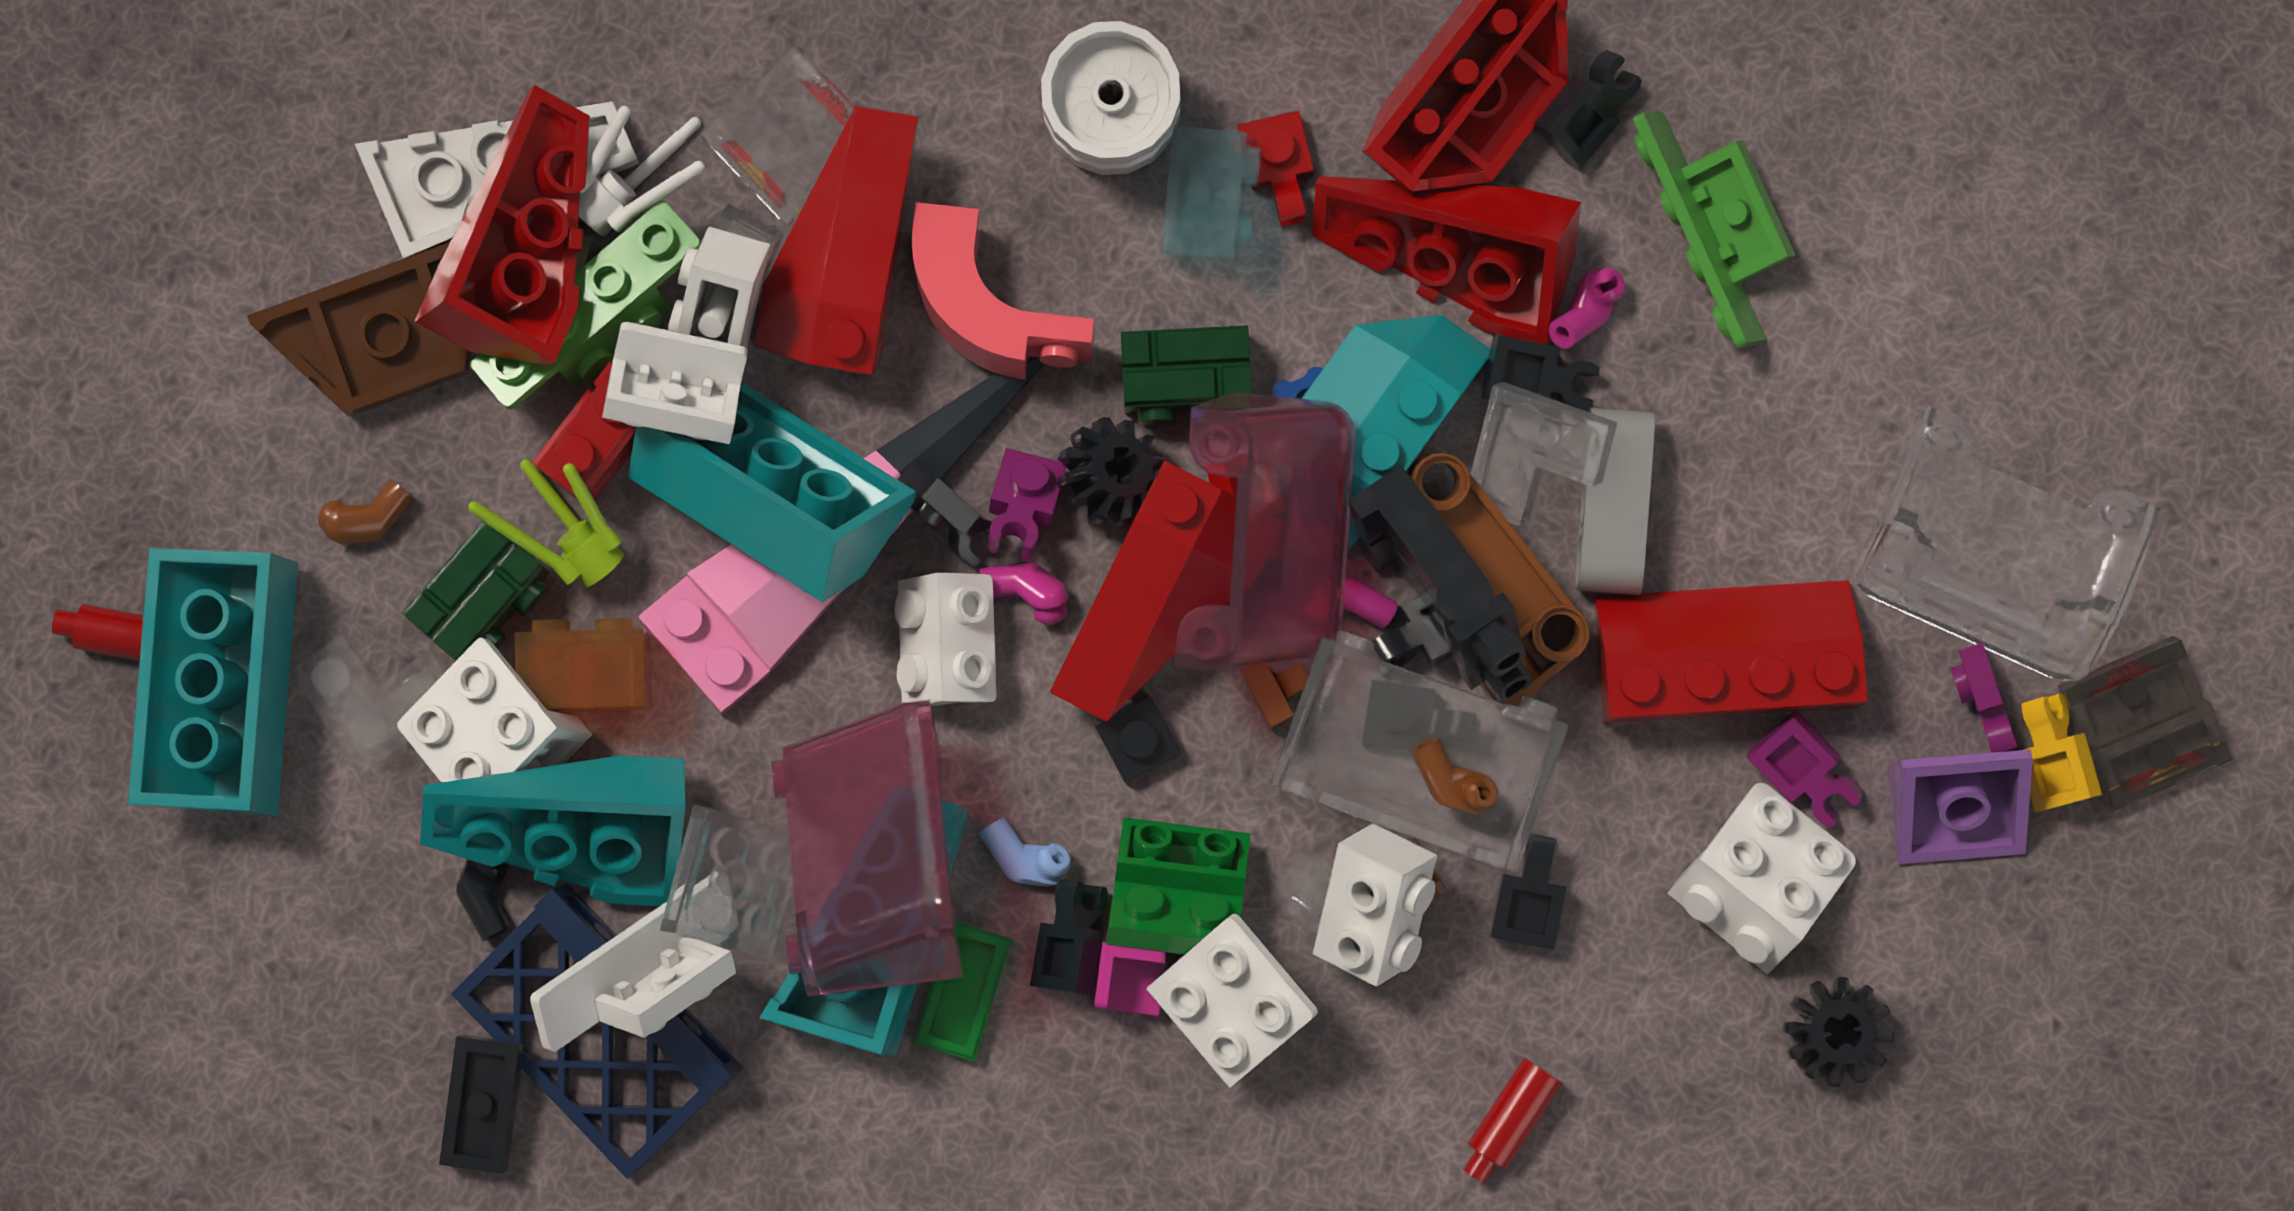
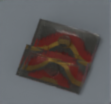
[2057,635,2232,810]

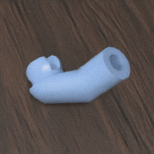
[978,817,1071,887]

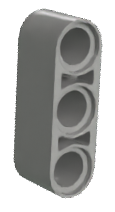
[1575,407,1655,596]

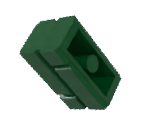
[1121,325,1252,425]
[401,521,550,661]

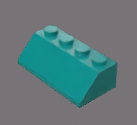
[628,382,916,603]
[128,548,298,816]

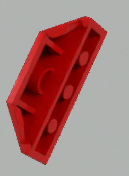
[1361,0,1569,192]

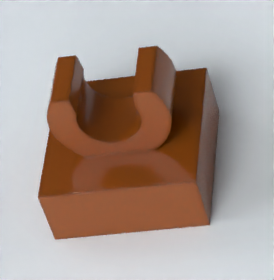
[1241,658,1313,731]

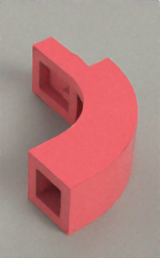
[912,202,1095,380]

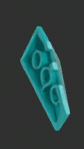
[420,755,685,906]

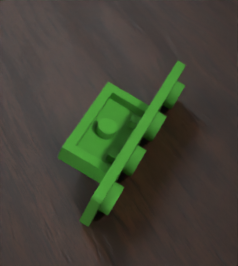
[1633,111,1796,348]
[471,201,701,410]

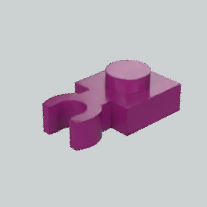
[988,448,1067,561]
[1950,643,2018,753]
[1747,710,1862,828]

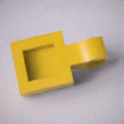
[2021,693,2102,813]

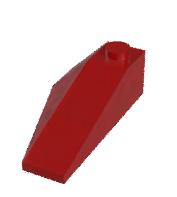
[1312,176,1581,345]

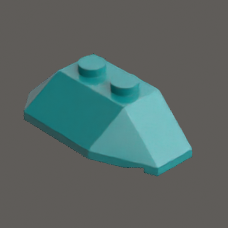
[1280,315,1490,556]

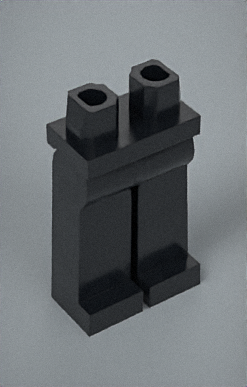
[1347,465,1533,704]

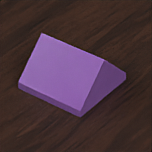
[1888,750,2033,864]

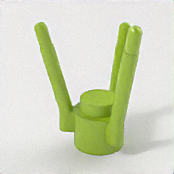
[468,459,624,587]

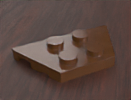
[247,242,471,417]

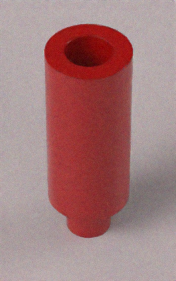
[52,603,143,661]
[1463,1058,1563,1184]

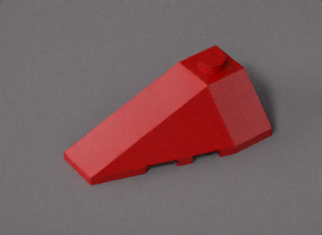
[414,85,590,366]
[754,105,919,375]
[1049,460,1281,722]

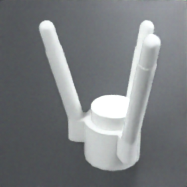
[579,105,705,237]

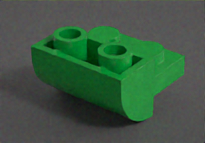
[1106,817,1251,954]

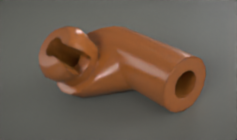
[318,479,415,545]
[1410,737,1499,814]

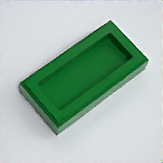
[913,920,1013,1062]

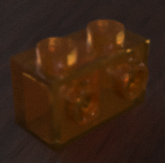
[515,618,652,713]

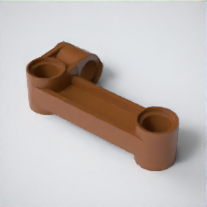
[1408,453,1590,715]

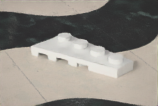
[355,102,640,259]

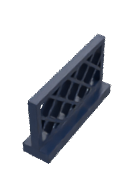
[451,884,744,1179]

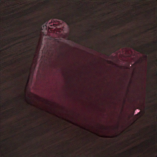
[1175,392,1355,670]
[772,699,963,996]

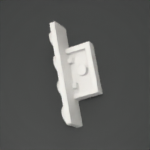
[530,871,736,1052]

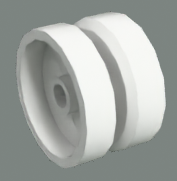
[1041,21,1180,175]

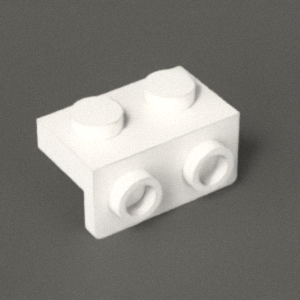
[602,322,748,444]
[895,573,997,708]

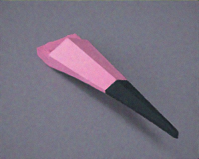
[638,356,1045,716]

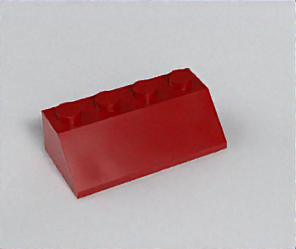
[1594,580,1868,723]

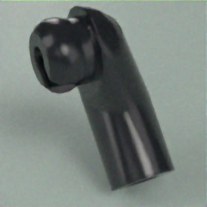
[456,859,511,942]

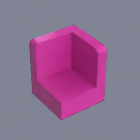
[1094,942,1167,1016]

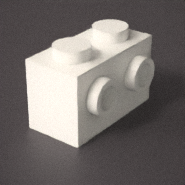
[668,227,770,348]
[1313,823,1437,987]

